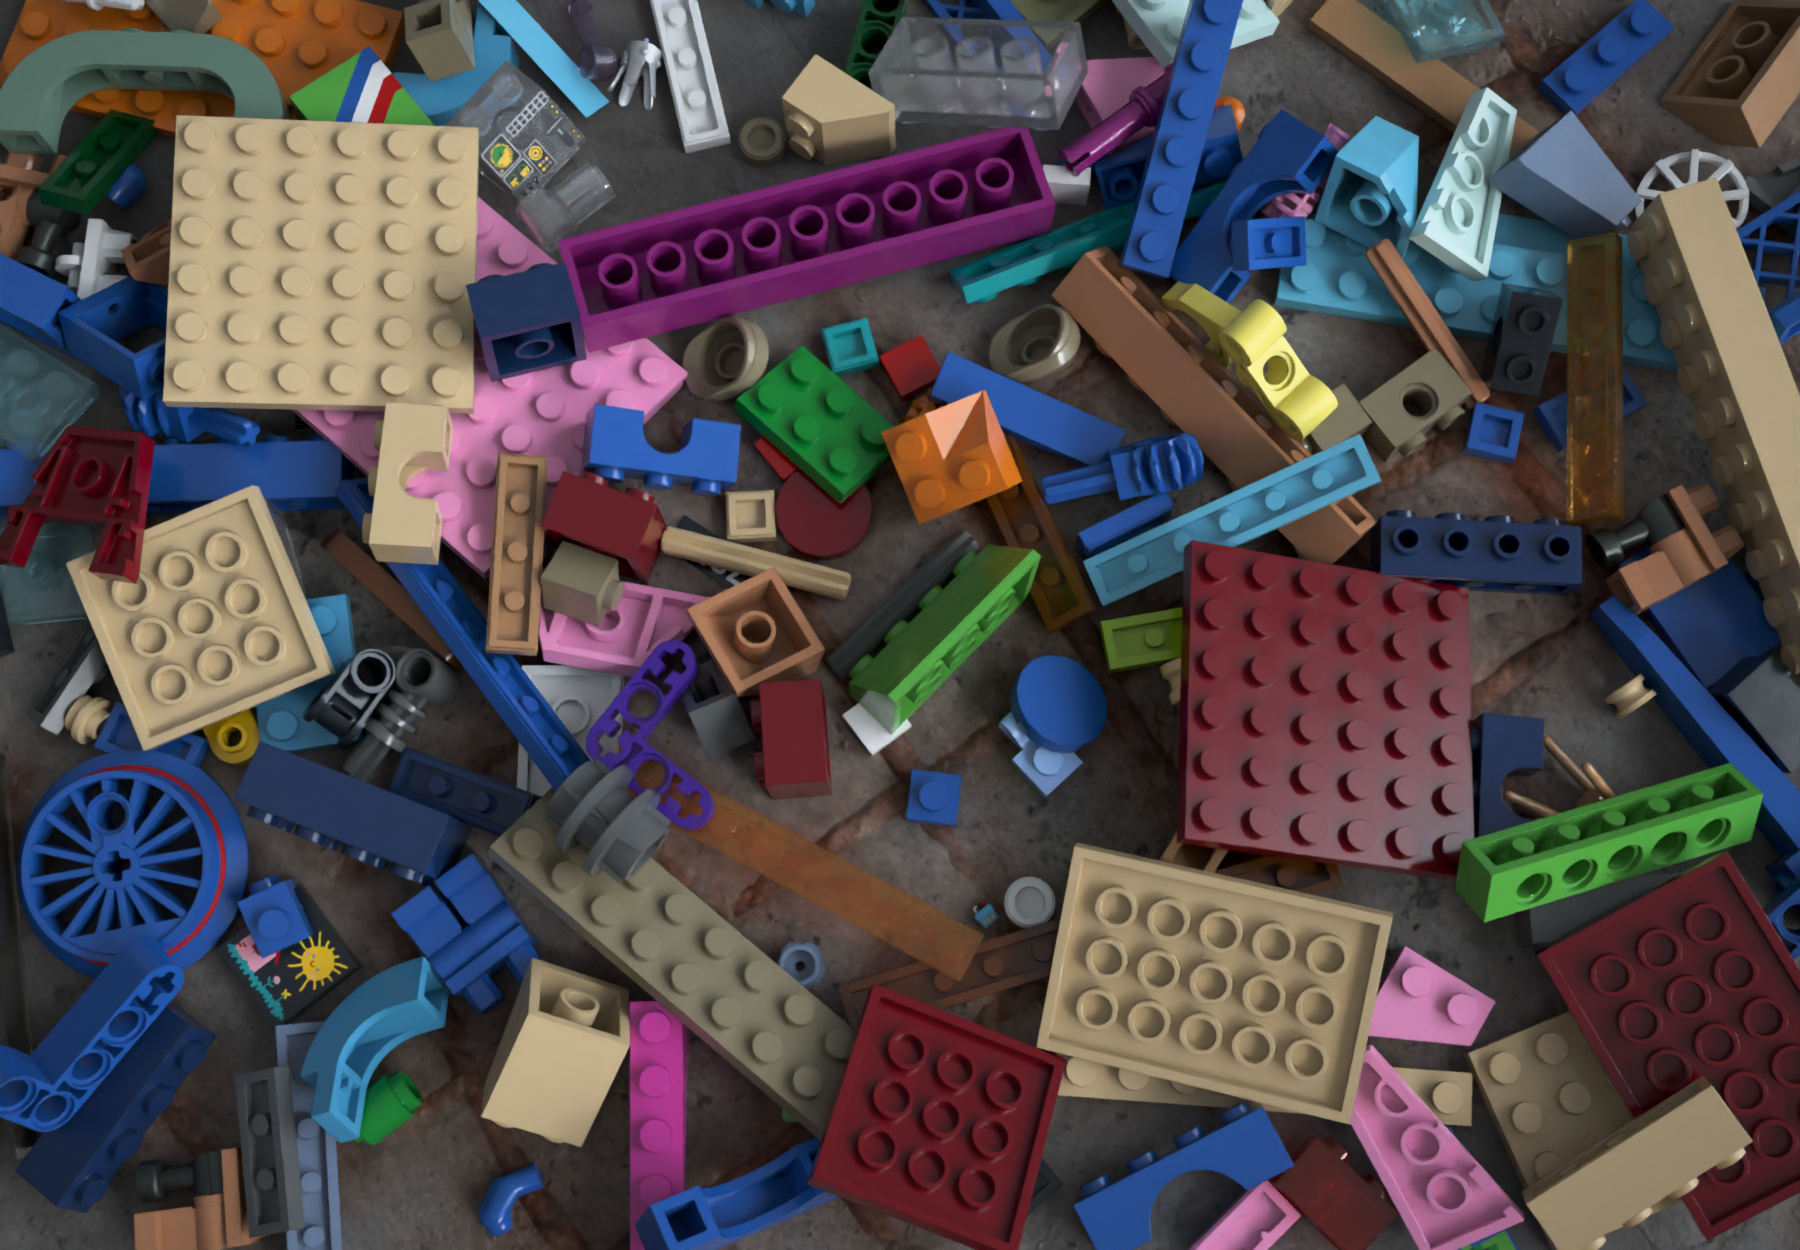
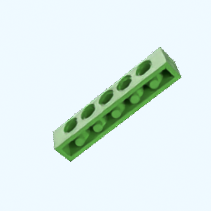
[1455,763,1764,923]

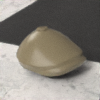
[989,304,1081,382]
[682,315,769,401]

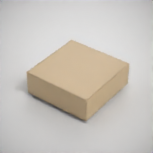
[725,490,777,543]

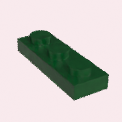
[38,109,158,215]

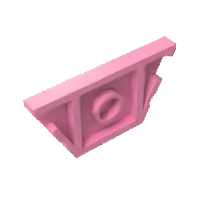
[538,566,710,677]

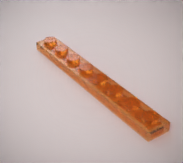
[619,749,984,983]

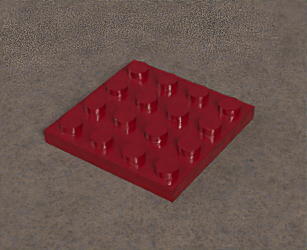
[807,983,1066,1250]

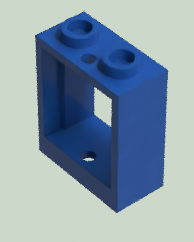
[0,253,81,362]
[58,276,168,400]

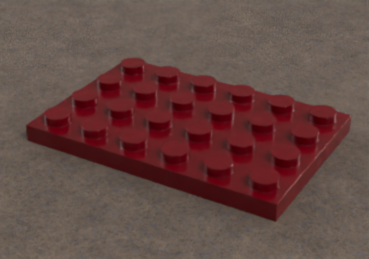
[1535,851,1800,1241]

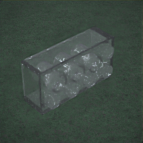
[868,17,1088,131]

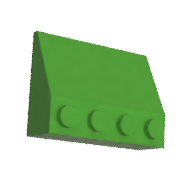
[849,544,1041,735]

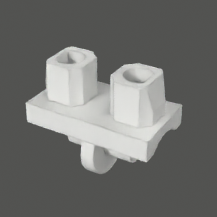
[55,218,139,312]

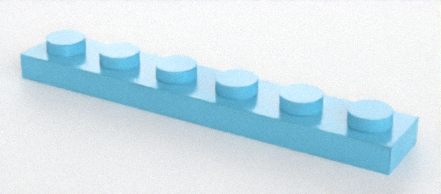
[1083,434,1382,606]

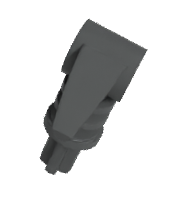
[342,645,459,782]

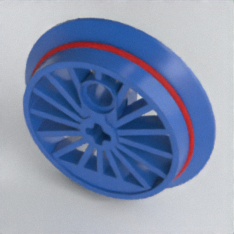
[17,750,249,978]

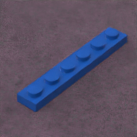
[1118,0,1243,280]

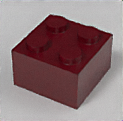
[540,471,667,584]
[751,678,832,800]

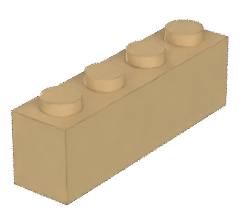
[1522,1076,1753,1250]

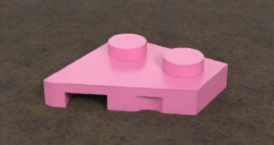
[1368,946,1496,1046]

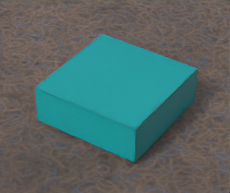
[821,317,880,377]

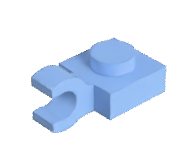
[998,712,1083,798]

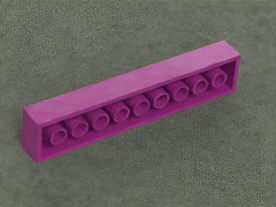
[558,122,1056,352]

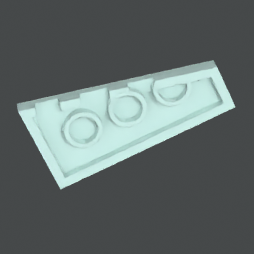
[1409,87,1517,282]

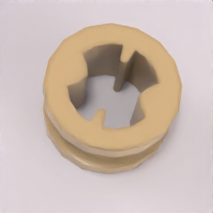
[1603,673,1657,720]

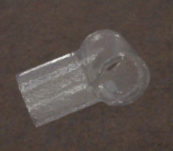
[515,161,616,253]

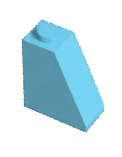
[1314,116,1419,259]

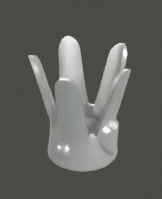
[607,38,662,111]

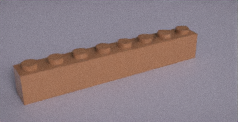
[1052,246,1377,565]

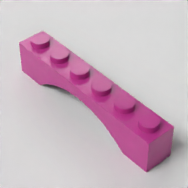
[630,1001,689,1250]

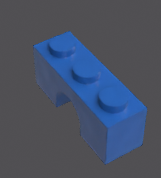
[581,404,741,496]

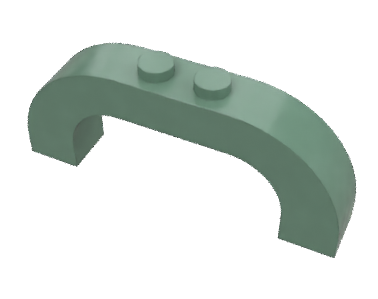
[0,28,293,155]

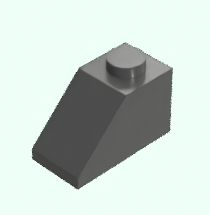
[670,647,756,759]

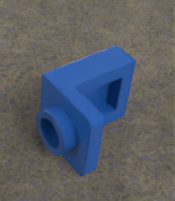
[237,874,314,959]

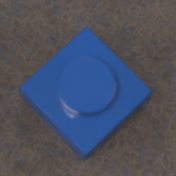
[1462,402,1524,464]
[906,769,962,827]

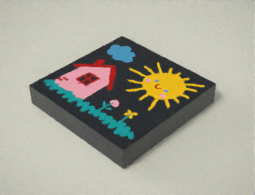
[216,885,363,1031]

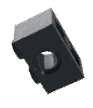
[1480,283,1563,397]

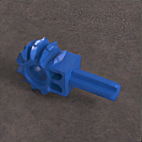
[119,387,260,447]
[1041,433,1205,504]

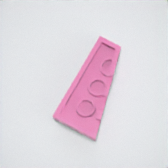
[1351,1044,1524,1250]

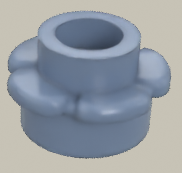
[776,941,826,990]

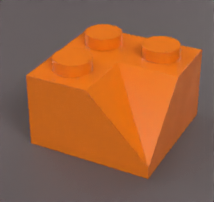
[881,390,1023,525]

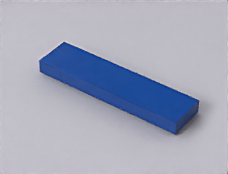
[928,352,1126,467]

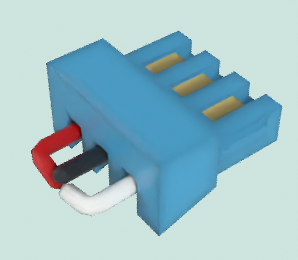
[973,902,999,929]

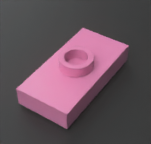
[1186,1180,1301,1250]

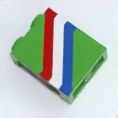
[289,46,435,126]

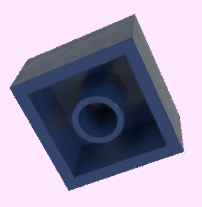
[466,262,587,382]

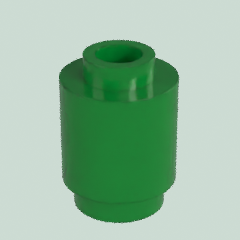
[354,1069,424,1146]

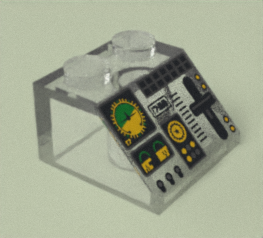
[445,60,586,208]

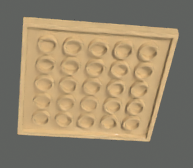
[163,115,479,414]

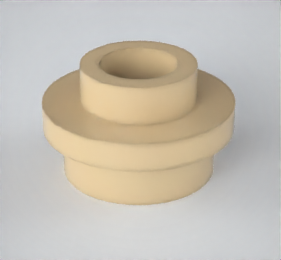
[64,695,112,744]

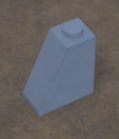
[1488,111,1642,244]

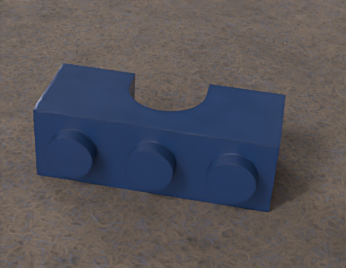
[1471,713,1545,838]

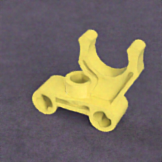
[1161,281,1338,441]

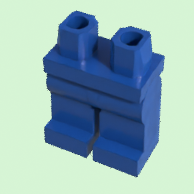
[391,853,542,1014]

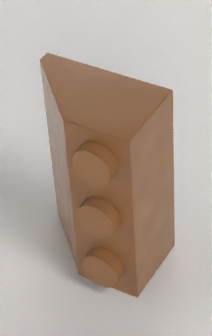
[1660,0,1800,148]

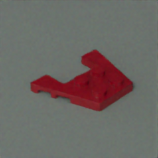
[0,425,155,584]

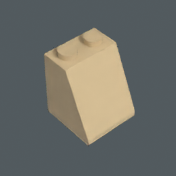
[481,958,630,1147]

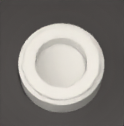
[1004,877,1055,929]

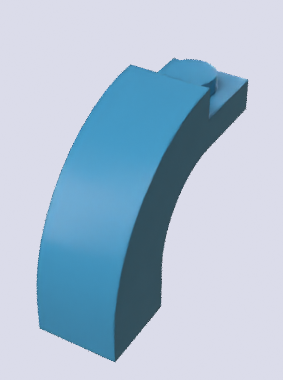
[393,1,520,127]
[300,956,450,1143]

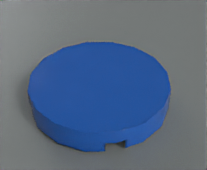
[1009,655,1108,753]

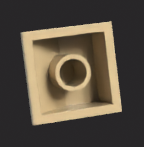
[782,54,896,165]

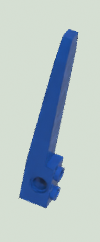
[1590,595,1800,912]

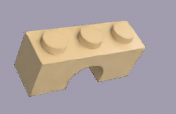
[362,402,453,565]

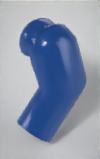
[478,1162,545,1236]

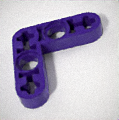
[585,640,715,831]

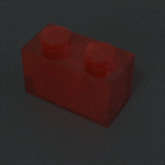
[1268,1136,1398,1250]

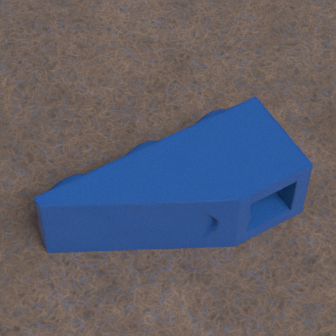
[1095,105,1243,208]

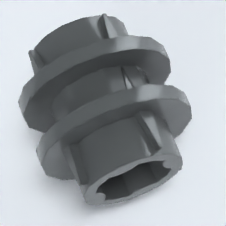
[545,758,672,883]

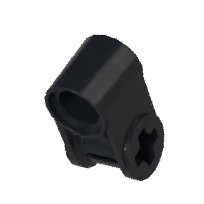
[302,649,396,748]

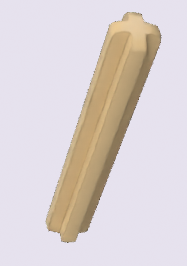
[660,526,851,600]

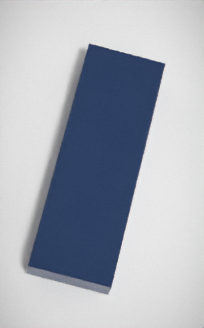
[387,747,541,836]

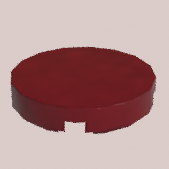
[775,469,873,560]

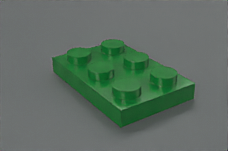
[734,346,894,504]

